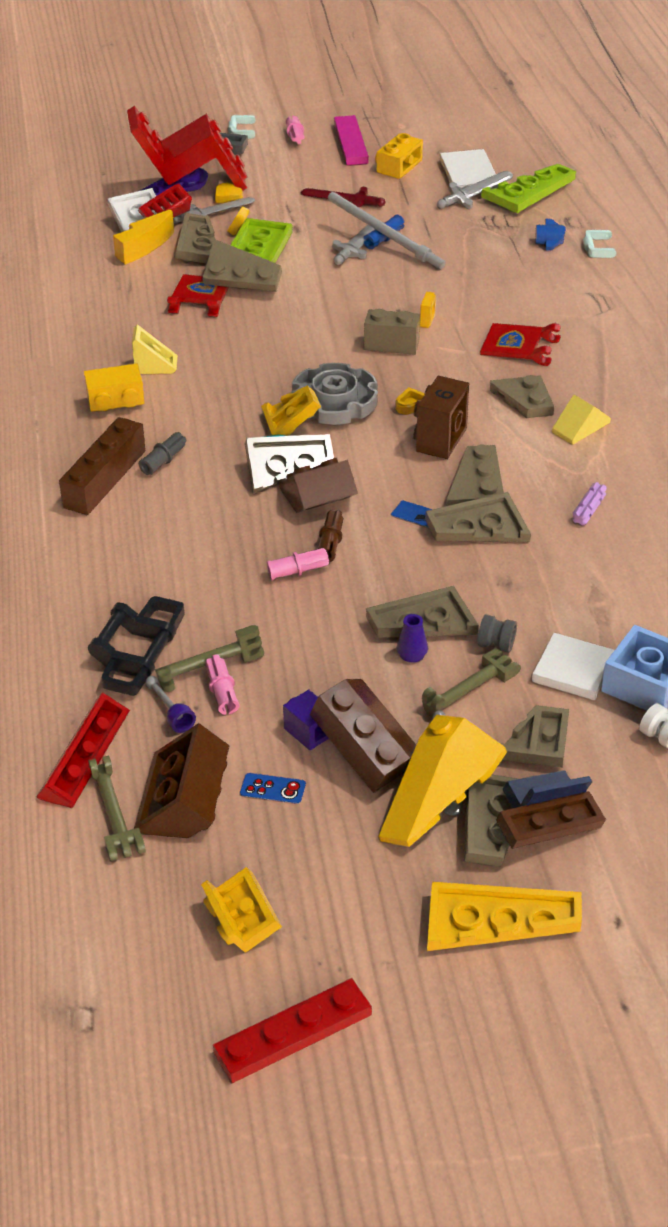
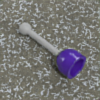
[145,676,196,733]

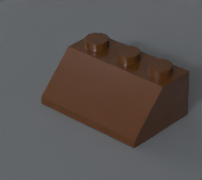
[309,679,416,793]
[134,723,230,838]

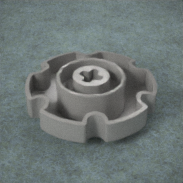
[291,363,378,425]

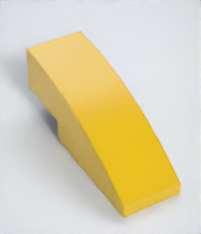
[113,210,174,265]

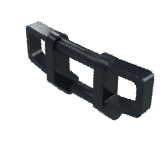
[88,596,185,696]

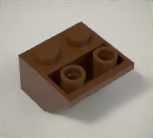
[279,458,358,513]

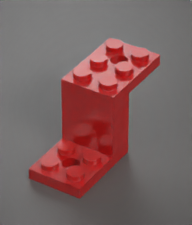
[127,106,248,191]

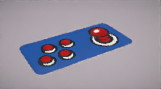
[240,773,306,803]

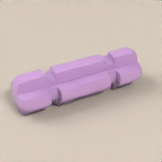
[572,482,607,526]

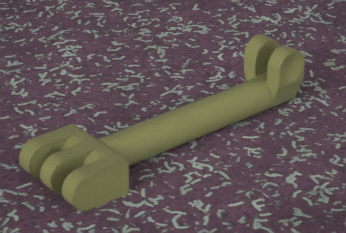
[155,625,264,692]
[422,648,521,717]
[88,755,146,862]

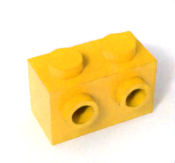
[375,133,423,179]
[84,363,145,412]

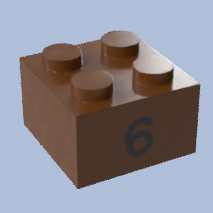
[413,375,469,459]

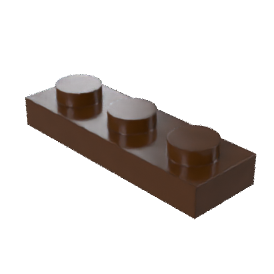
[496,791,606,849]

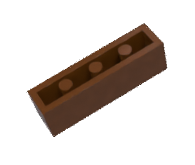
[59,417,146,516]

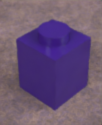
[283,689,329,750]

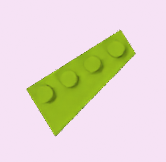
[481,164,576,213]

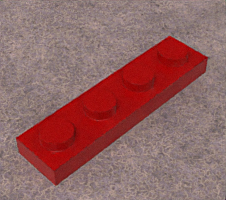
[213,978,372,1083]

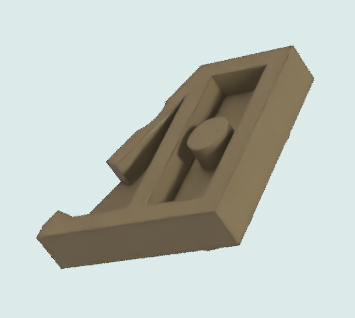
[490,375,554,418]
[500,705,569,768]

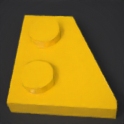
[261,385,321,436]

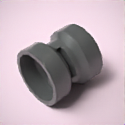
[477,614,517,652]

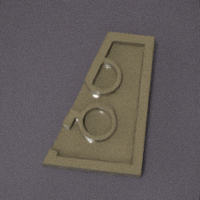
[425,492,531,542]
[366,586,479,638]
[464,774,518,867]

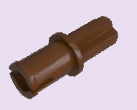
[318,510,344,562]

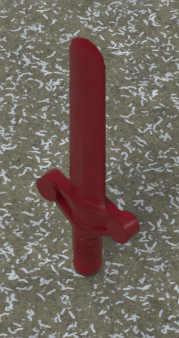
[301,187,386,207]

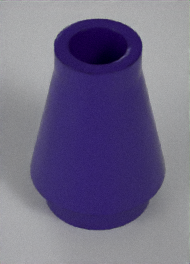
[396,614,428,662]

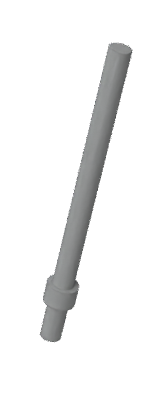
[328,192,446,270]

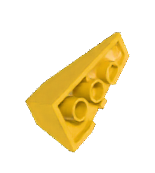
[378,714,507,847]

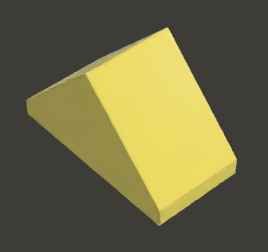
[132,325,178,374]
[552,395,611,445]

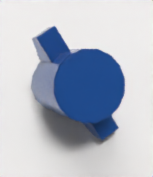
[535,219,566,250]

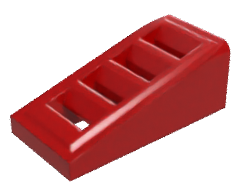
[138,184,192,218]

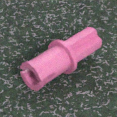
[286,115,304,144]
[267,548,329,580]
[205,655,239,715]

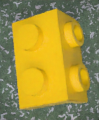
[201,867,282,953]

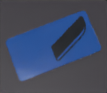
[391,500,433,528]

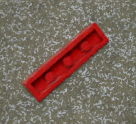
[36,692,130,808]

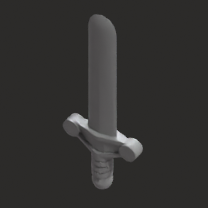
[437,171,513,209]
[173,197,255,224]
[332,225,375,265]

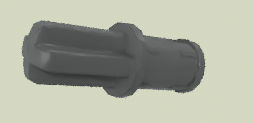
[139,432,187,475]

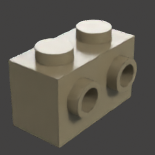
[364,309,420,355]

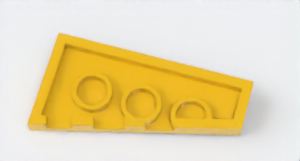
[427,882,582,951]

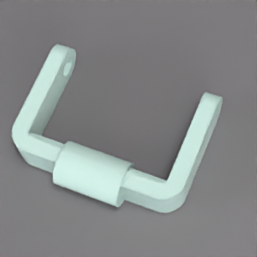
[228,115,256,139]
[583,230,616,258]

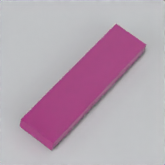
[334,115,369,165]

